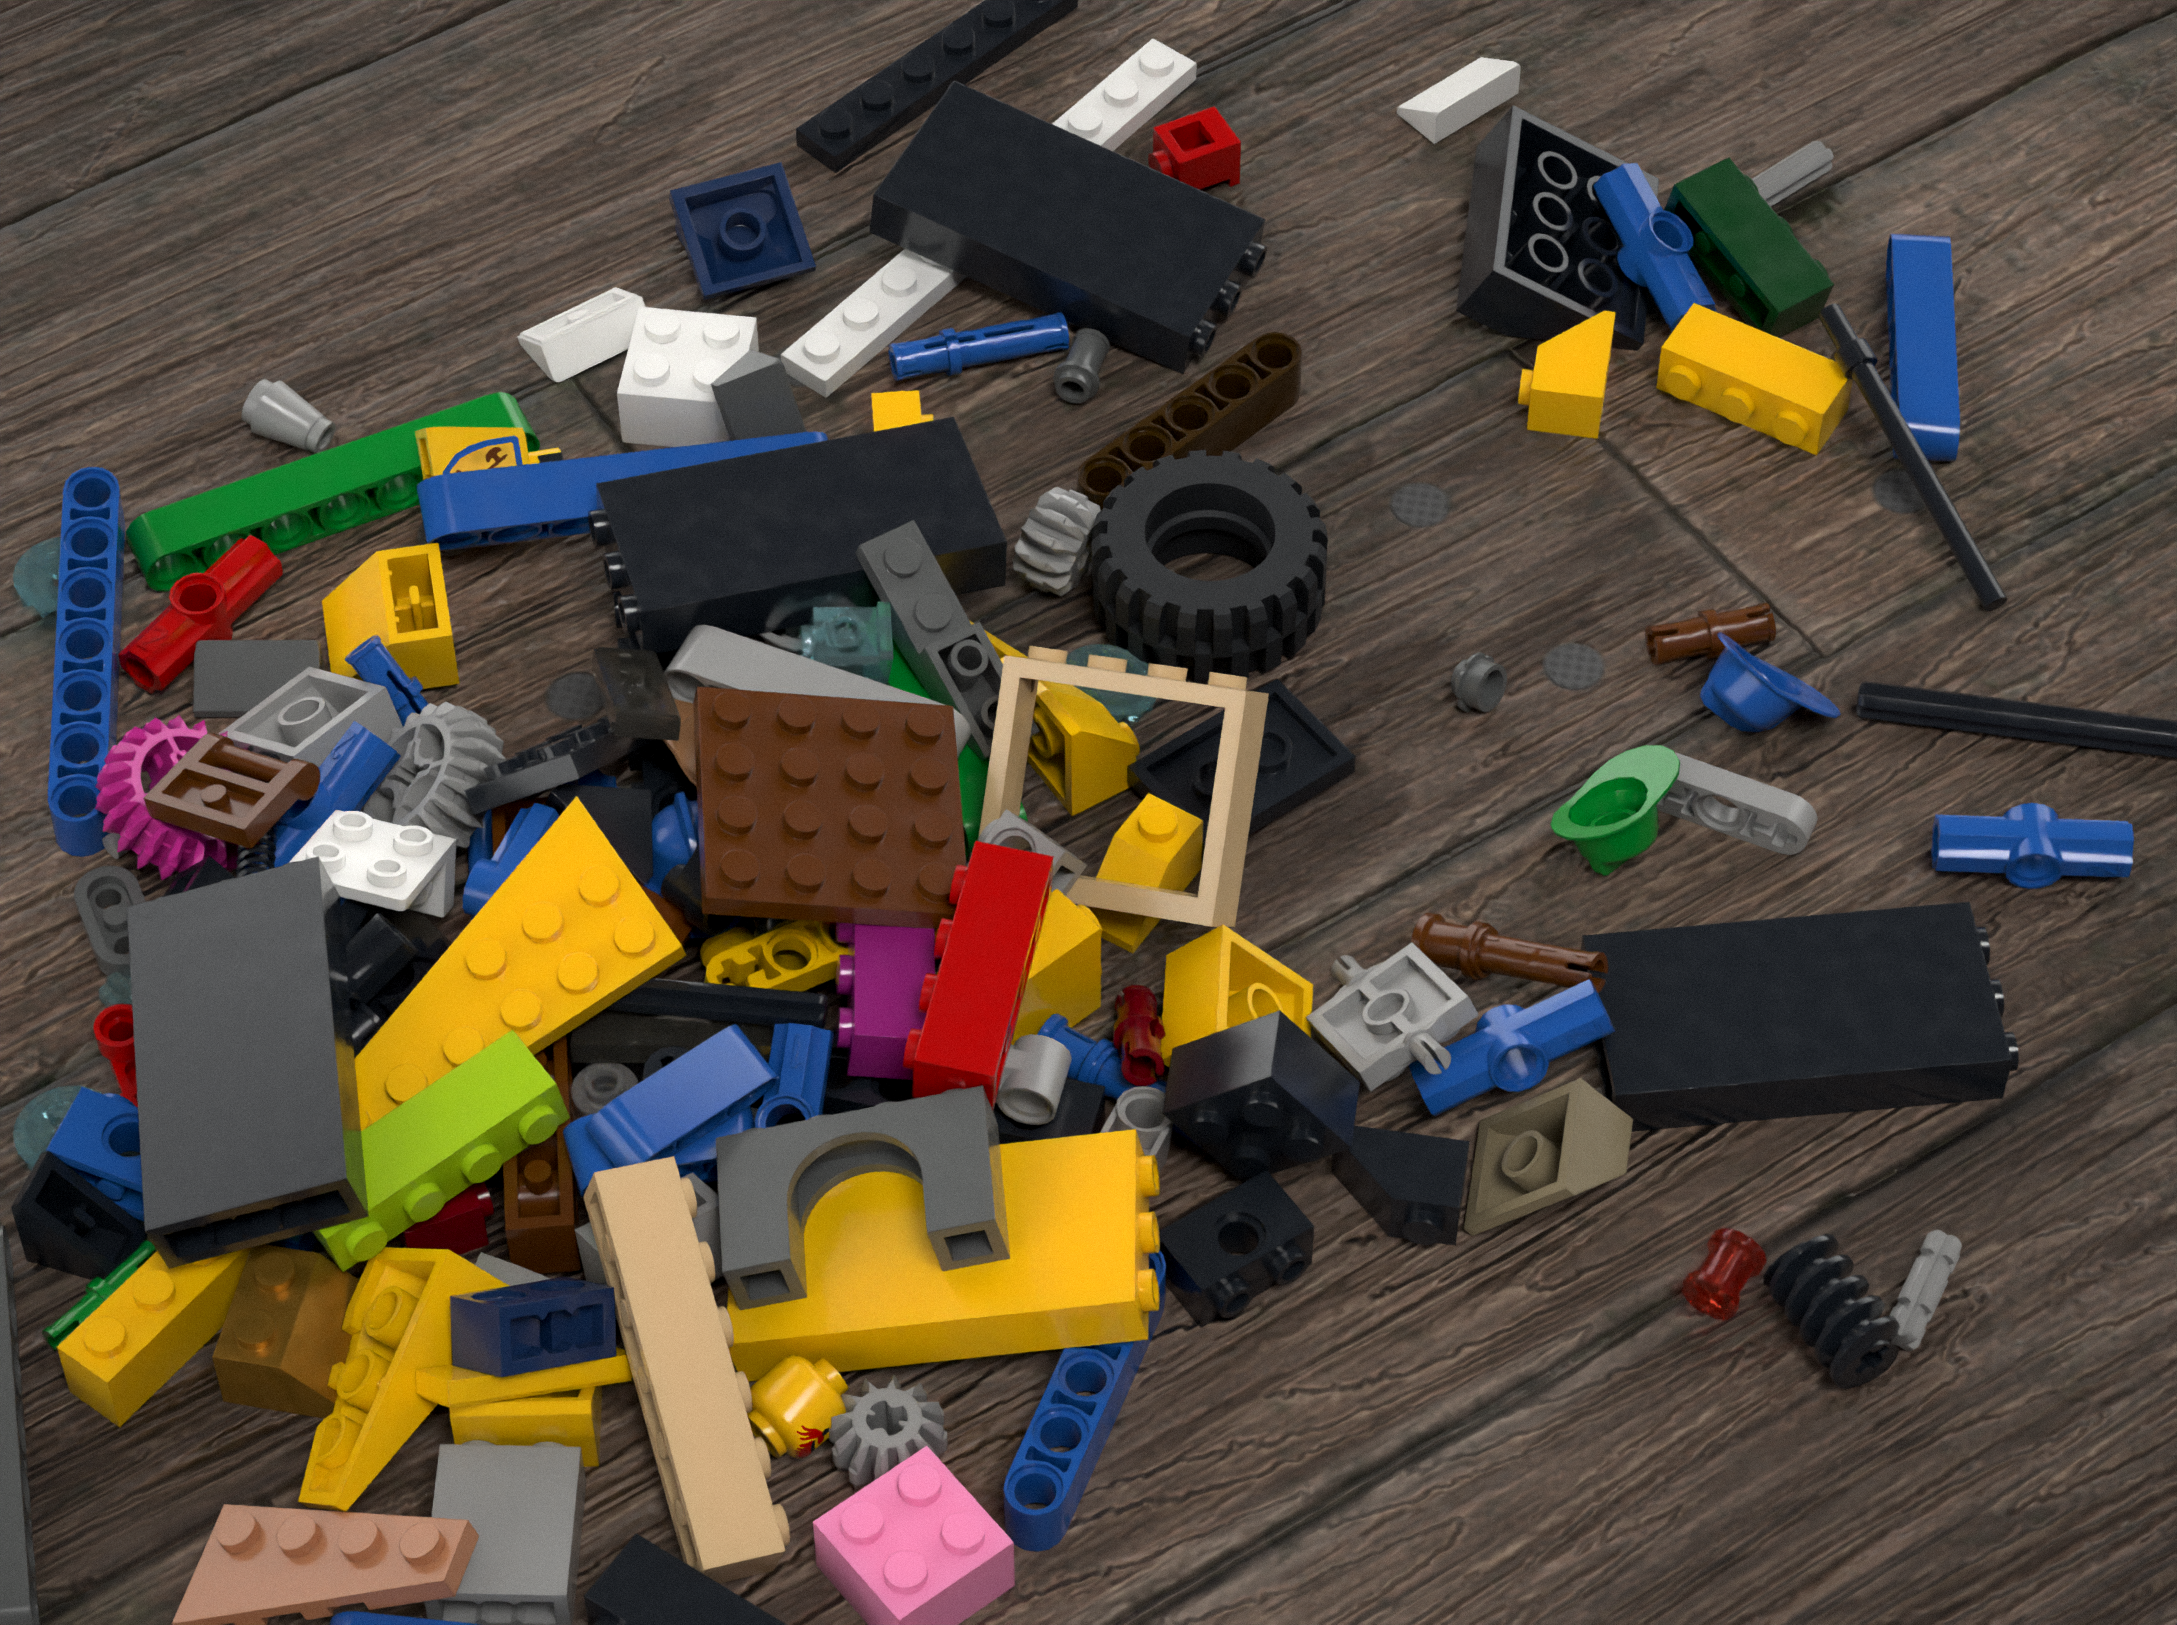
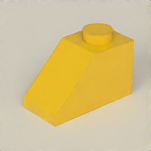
[1518,311,1616,439]
[1086,793,1203,954]

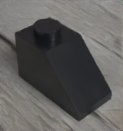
[1331,1125,1470,1246]

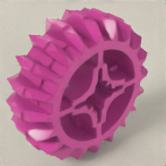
[95,715,260,881]

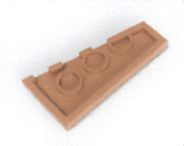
[172,1504,479,1625]

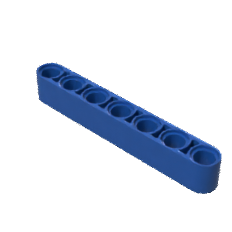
[416,432,828,551]
[48,467,125,857]

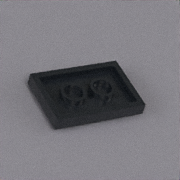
[1127,679,1356,860]
[464,706,660,815]

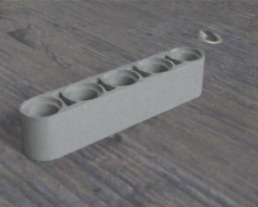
[662,625,972,758]

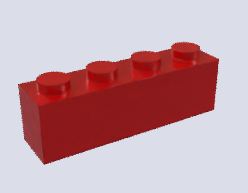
[903,841,1054,1111]

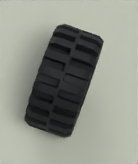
[1092,450,1328,684]

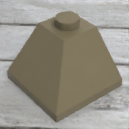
[1464,1078,1633,1236]

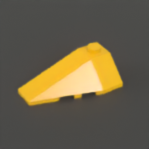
[969,620,1140,816]
[298,1247,509,1512]

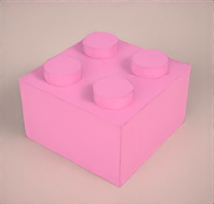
[813,1446,1015,1625]

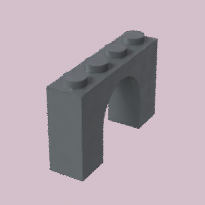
[716,1085,1010,1310]

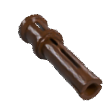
[1411,913,1608,993]

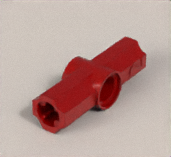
[118,535,283,694]

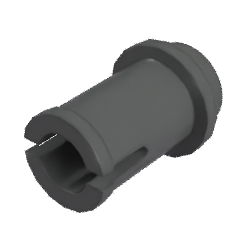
[1053,328,1110,404]

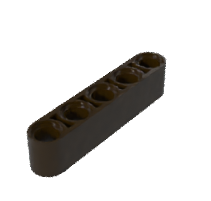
[1077,332,1302,510]

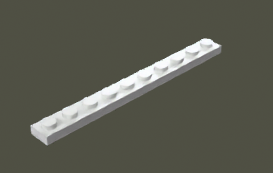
[781,38,1197,398]

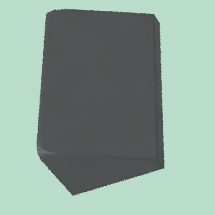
[711,350,806,441]
[193,640,325,717]

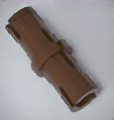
[1645,602,1776,665]

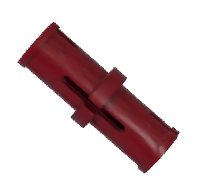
[1113,985,1166,1086]

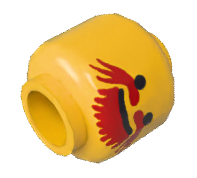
[747,1355,848,1459]

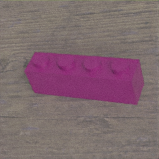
[835,923,935,1080]

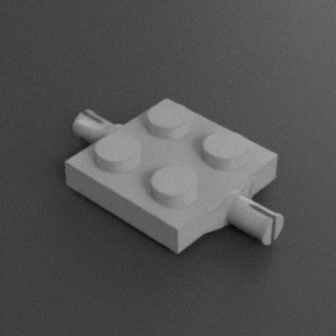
[1305,942,1479,1092]

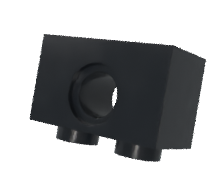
[1159,1170,1314,1328]

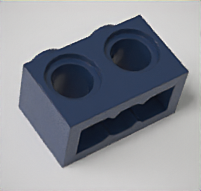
[450,1277,616,1377]

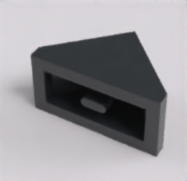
[544,784,653,887]
[11,1151,147,1280]

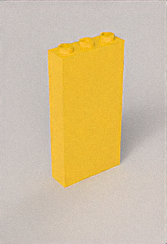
[727,1129,1160,1382]

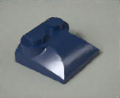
[669,162,816,300]

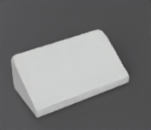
[1397,57,1521,144]
[517,287,645,382]

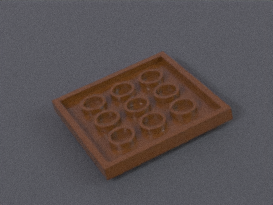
[693,686,966,929]

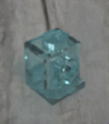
[798,602,893,685]

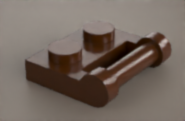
[143,733,320,849]

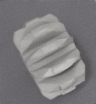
[1013,486,1101,596]
[829,1375,948,1490]

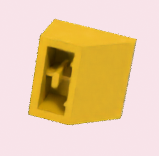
[322,543,460,689]

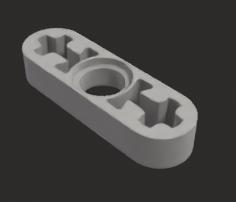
[1657,752,1818,855]

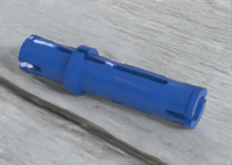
[888,312,1069,382]

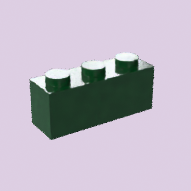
[1664,157,1834,338]

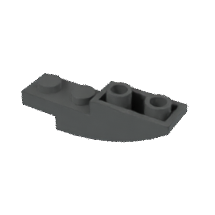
[855,520,1040,761]

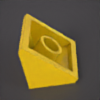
[449,1385,602,1467]

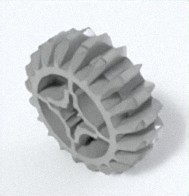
[360,701,506,849]

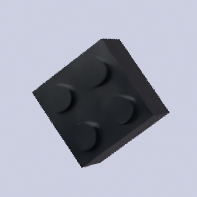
[1162,1010,1360,1183]

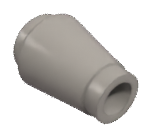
[241,379,336,454]

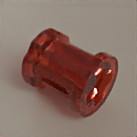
[1682,1228,1767,1320]

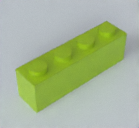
[312,1030,570,1272]

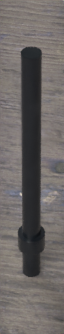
[1818,303,2008,611]

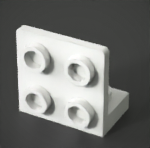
[289,810,456,918]

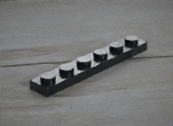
[796,0,1078,173]

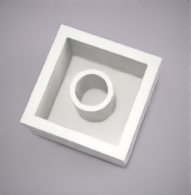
[617,307,759,447]

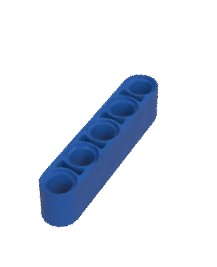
[1886,234,1960,462]
[1003,1250,1166,1552]

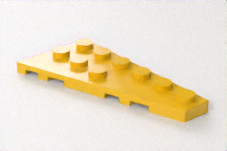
[355,796,686,1131]

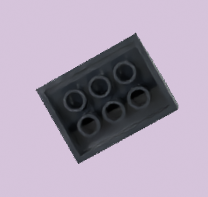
[1456,105,1659,351]

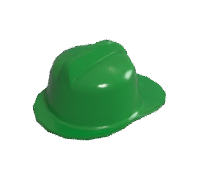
[1550,745,1680,876]

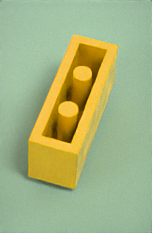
[1656,303,1853,456]
[57,1247,251,1428]

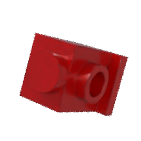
[1148,106,1241,190]

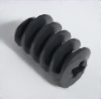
[1763,1234,1900,1389]

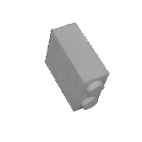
[424,1440,586,1625]

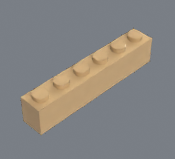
[583,1156,790,1583]

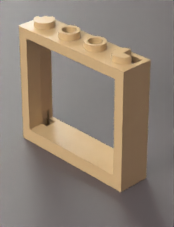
[978,646,1269,927]

